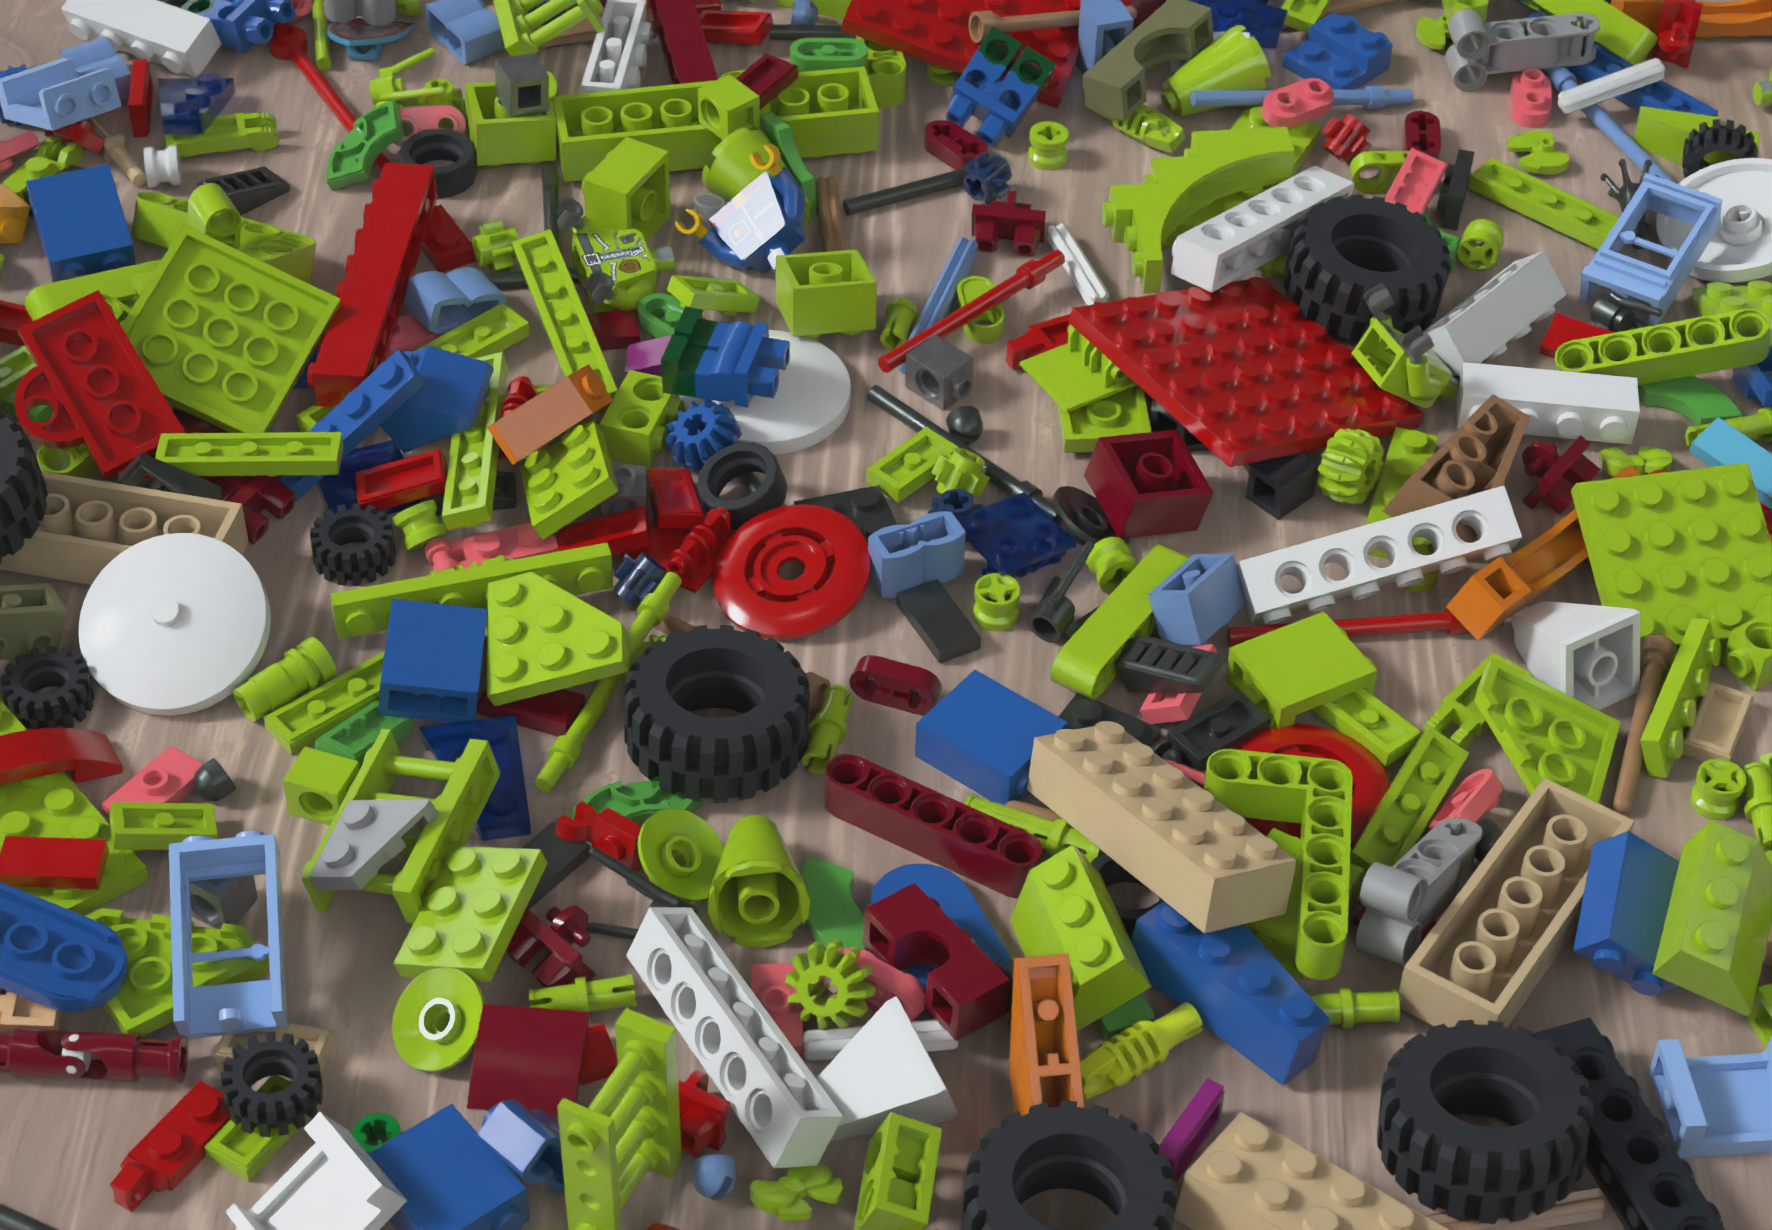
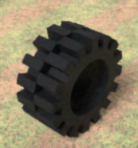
[1682,119,1757,178]
[310,503,396,586]
[1,646,95,730]
[221,1032,323,1137]

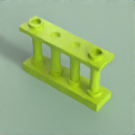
[494,0,605,56]
[301,729,501,924]
[557,1008,682,1230]

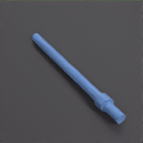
[1540,67,1677,184]
[1190,85,1413,109]

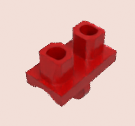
[1651,0,1703,68]
[678,1070,730,1157]

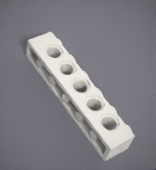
[1171,165,1355,293]
[1237,486,1522,625]
[626,907,843,1168]

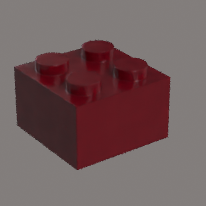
[1084,430,1214,539]

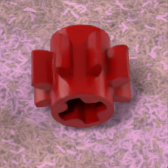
[1321,114,1372,164]

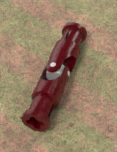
[0,1028,189,1083]

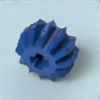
[664,398,743,476]

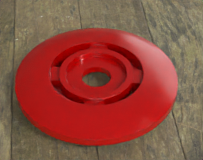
[712,504,872,640]
[1233,723,1390,849]

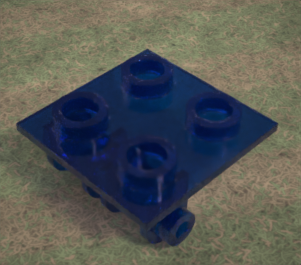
[956,492,1077,578]

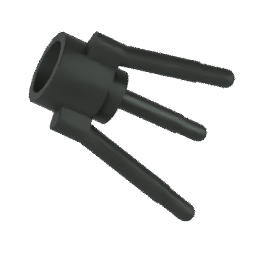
[1590,291,1663,332]
[1028,541,1100,643]
[585,847,699,940]

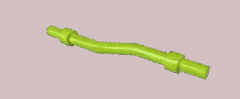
[534,572,682,793]

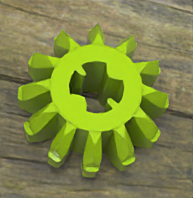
[1317,428,1384,505]
[784,940,876,1030]

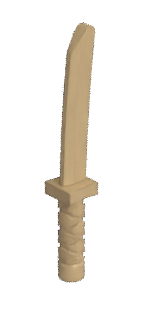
[84,117,147,187]

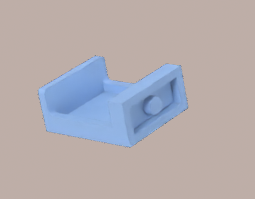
[0,58,122,131]
[1648,1036,1772,1158]

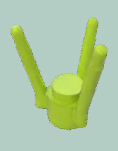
[369,48,465,107]

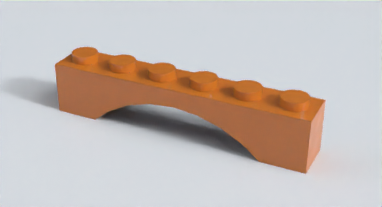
[1611,0,1772,39]
[1446,465,1640,640]

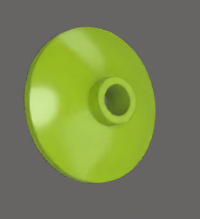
[638,808,724,903]
[392,967,485,1072]

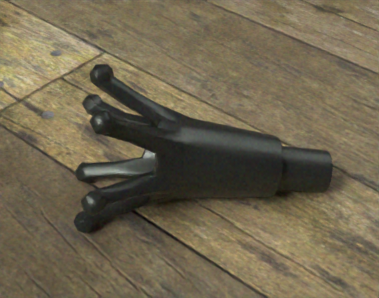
[1600,159,1660,250]

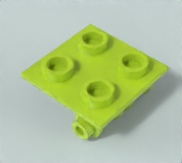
[1020,325,1137,413]

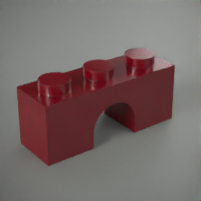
[862,883,1010,1041]

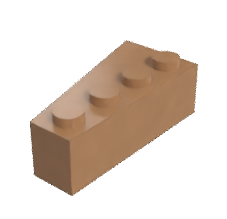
[1382,394,1530,543]

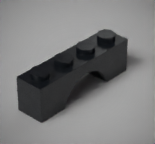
[1150,399,1319,520]

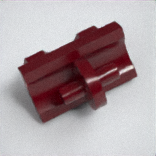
[971,190,1046,257]
[1522,435,1601,515]
[215,475,296,545]
[505,905,596,988]

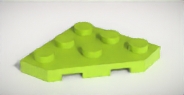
[487,572,630,706]
[1474,657,1621,803]
[85,908,270,1037]

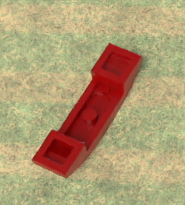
[0,728,123,785]

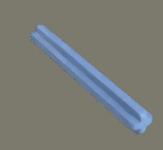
[898,237,978,374]

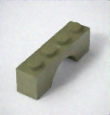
[1083,0,1214,121]

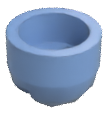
[790,0,818,25]
[692,1154,736,1200]

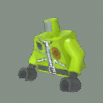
[555,197,675,312]
[1352,283,1458,409]

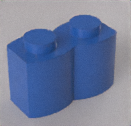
[477,1099,565,1193]

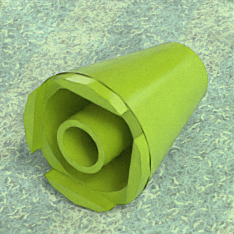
[1160,25,1272,117]
[702,126,811,227]
[707,815,810,948]

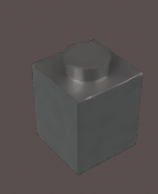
[495,53,549,117]

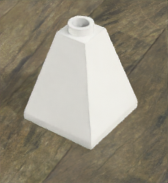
[1512,601,1640,711]
[816,996,961,1141]

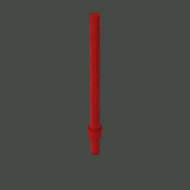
[878,249,1065,373]
[1227,607,1505,646]

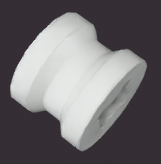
[144,145,182,188]

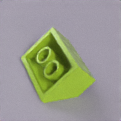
[1652,820,1772,1016]
[1010,844,1152,1032]

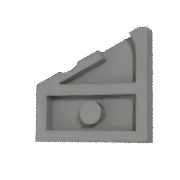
[309,799,438,890]

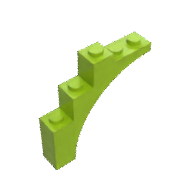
[1102,126,1295,294]

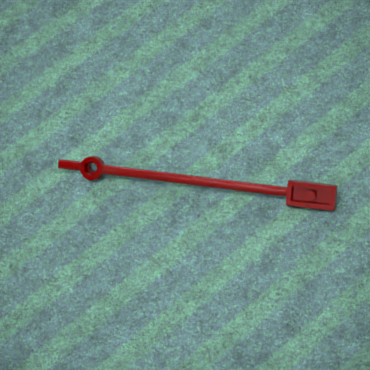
[268,22,477,273]

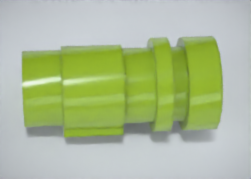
[233,636,337,722]

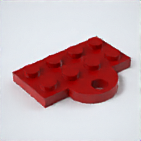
[14,290,186,479]

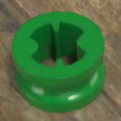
[352,1112,401,1154]

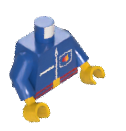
[675,144,806,275]

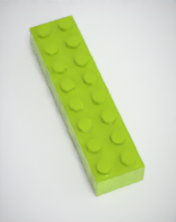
[552,66,879,182]

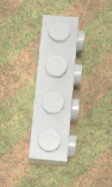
[61,0,222,78]
[581,0,653,93]
[1423,251,1567,379]
[1457,362,1640,445]

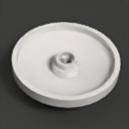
[1656,158,1772,283]
[679,330,851,455]
[79,533,271,716]

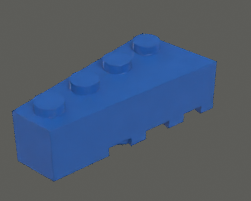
[1131,901,1330,1086]

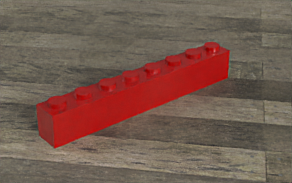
[307,163,438,408]

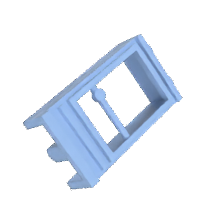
[1579,173,1723,326]
[169,830,288,1039]

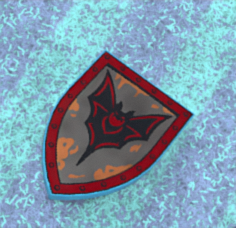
[327,17,416,61]

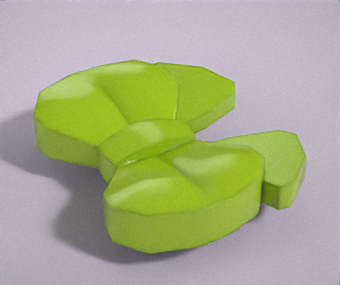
[1415,15,1451,50]
[1506,130,1570,175]
[1599,446,1673,476]
[750,1161,843,1221]

